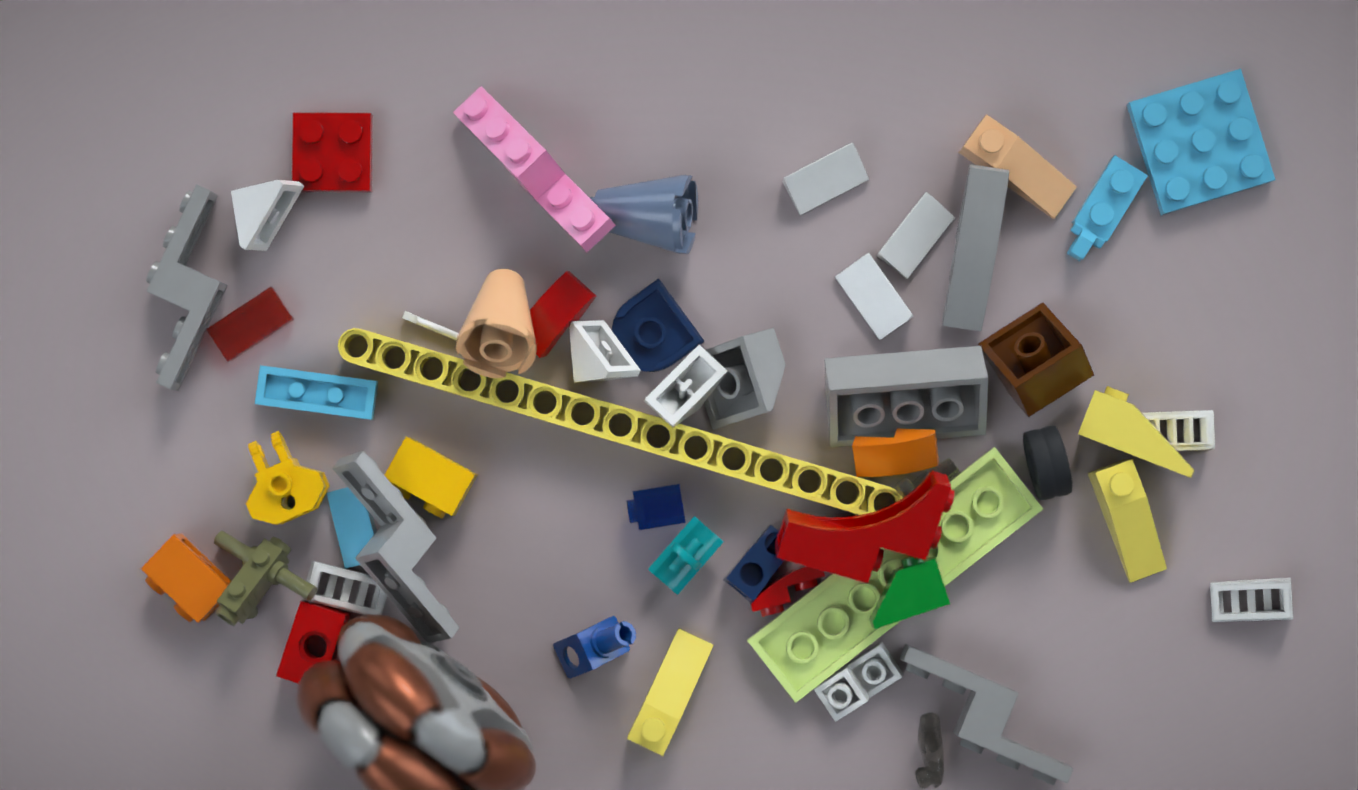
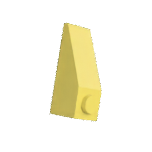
[1078,386,1195,478]
[1087,459,1167,583]
[627,628,714,756]

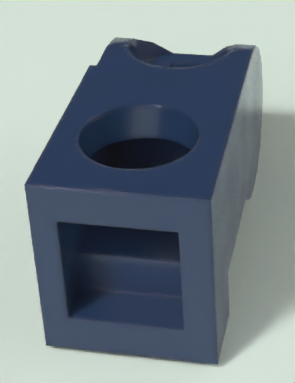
[723,525,784,602]

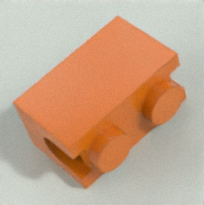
[141,533,232,623]

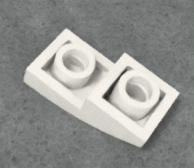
[814,642,904,722]

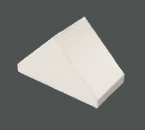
[231,180,304,251]
[569,320,640,383]
[644,345,728,428]

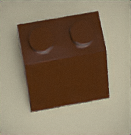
[978,302,1094,417]

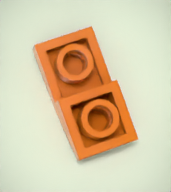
[852,428,939,477]

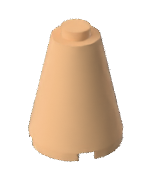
[456,269,536,378]

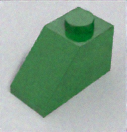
[869,556,951,629]

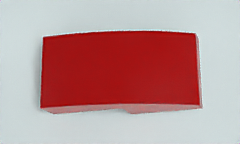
[530,271,597,358]
[750,565,825,617]

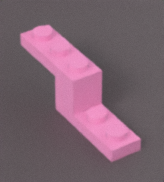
[453,86,616,252]

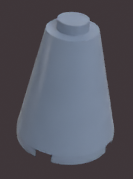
[590,175,698,254]

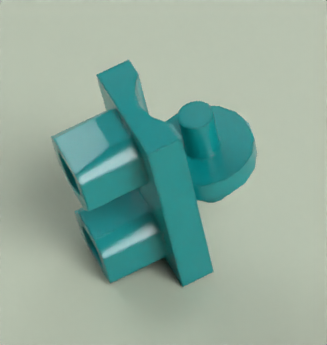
[648,516,724,595]

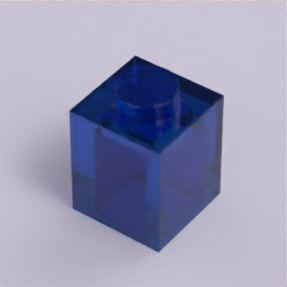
[626,484,686,530]

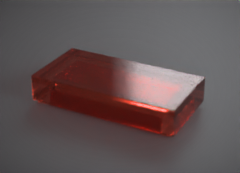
[206,286,295,362]

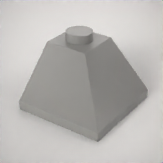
[704,328,786,430]

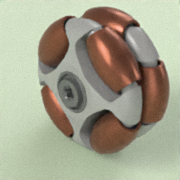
[297,614,536,790]

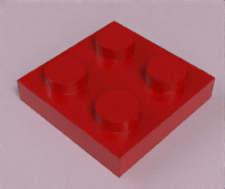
[292,113,373,192]

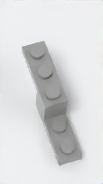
[146,184,227,391]
[332,451,460,643]
[900,644,1073,785]

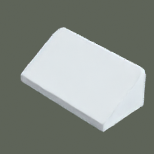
[782,142,869,216]
[876,192,955,279]
[835,253,914,340]

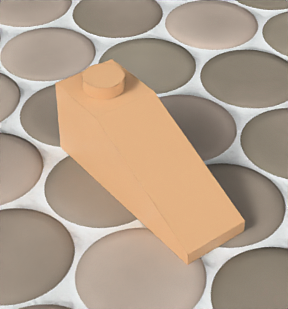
[958,114,1077,219]

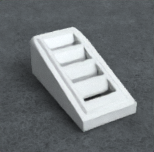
[1143,410,1215,451]
[302,561,387,615]
[1210,578,1293,622]

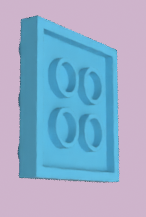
[1127,69,1276,215]

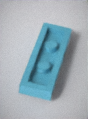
[255,365,379,420]

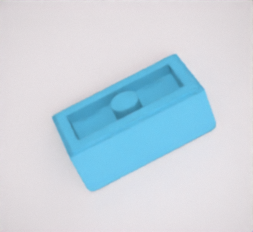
[327,487,377,569]

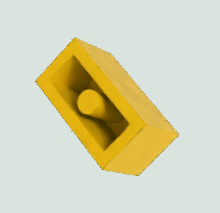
[384,436,478,519]

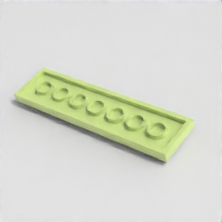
[747,447,1043,703]

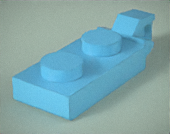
[1067,155,1148,261]

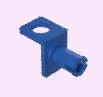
[553,616,636,679]

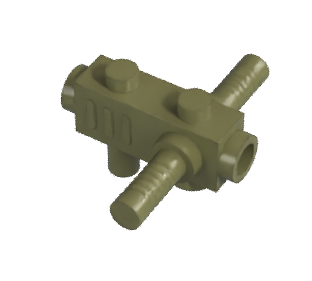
[214,531,317,626]

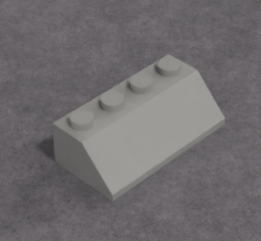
[824,346,988,447]

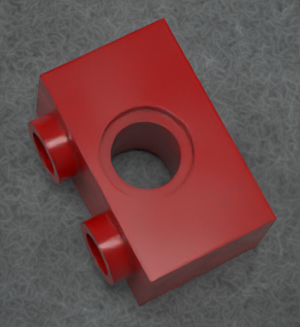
[276,600,351,684]

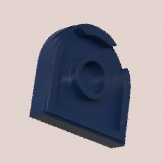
[611,278,705,372]

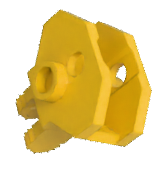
[246,431,330,525]

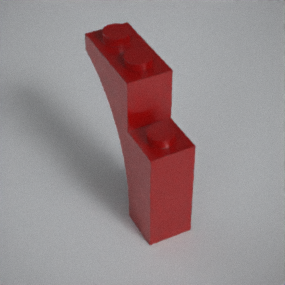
[775,471,955,583]

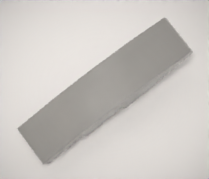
[942,164,1009,331]

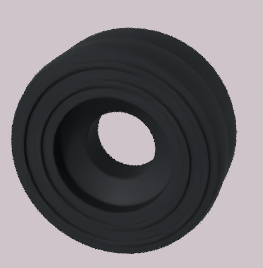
[1023,426,1072,500]

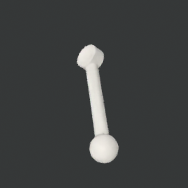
[402,311,459,341]

